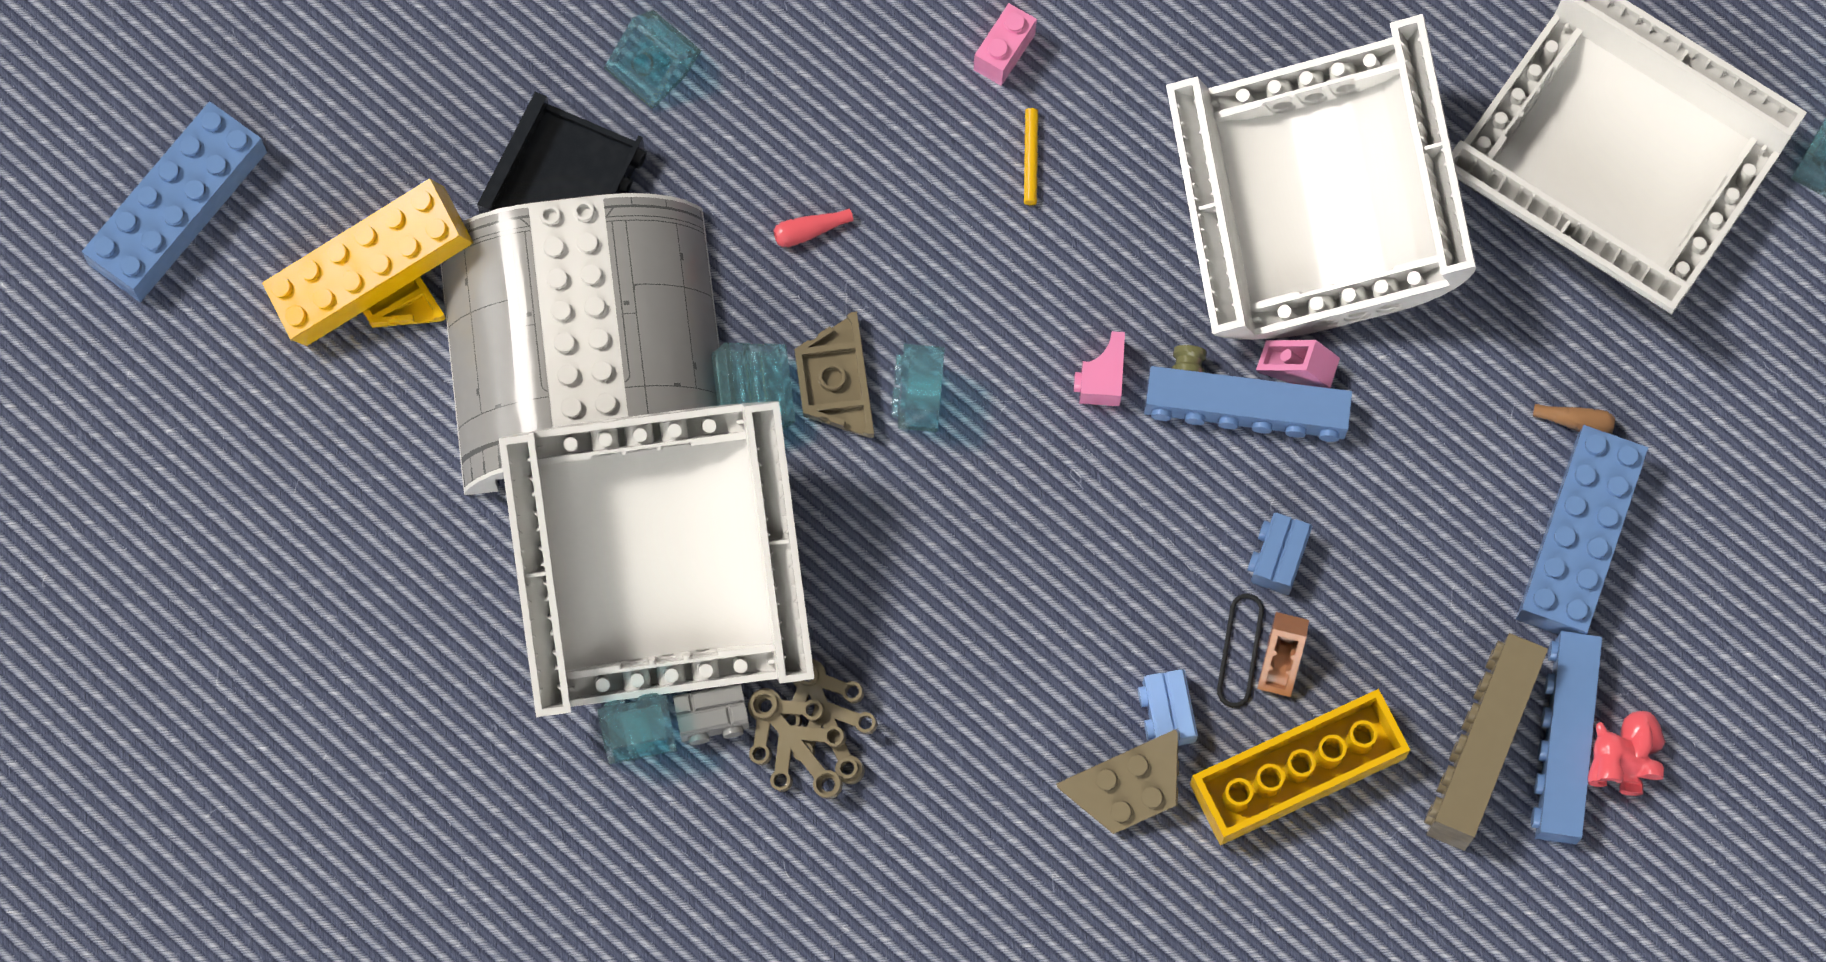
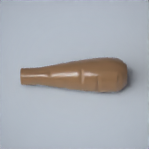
[1533,404,1616,434]

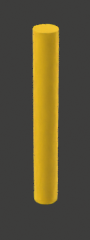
[1024,108,1038,205]

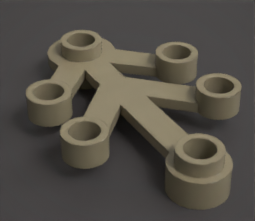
[782,659,878,785]
[748,688,846,799]

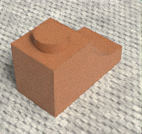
[1257,612,1309,697]

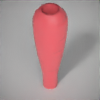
[773,209,854,248]

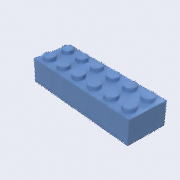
[81,101,267,303]
[1516,425,1648,635]

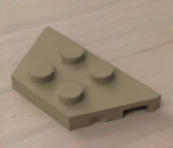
[794,311,874,438]
[1056,728,1180,834]

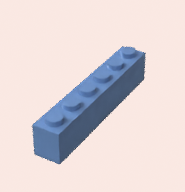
[1144,366,1352,442]
[1531,631,1602,844]

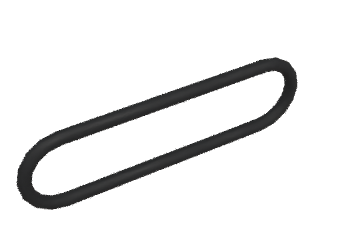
[1217,593,1264,708]

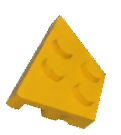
[362,277,446,328]

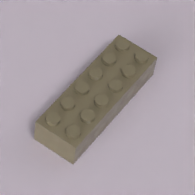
[1424,633,1548,851]

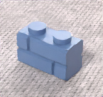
[1247,513,1313,595]

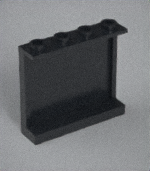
[477,91,647,214]

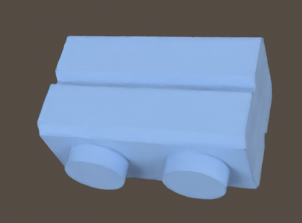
[1138,669,1198,746]

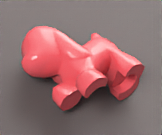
[1588,711,1665,796]

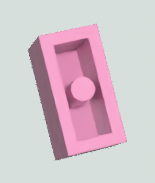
[974,3,1037,86]

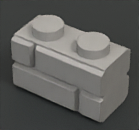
[673,684,749,745]

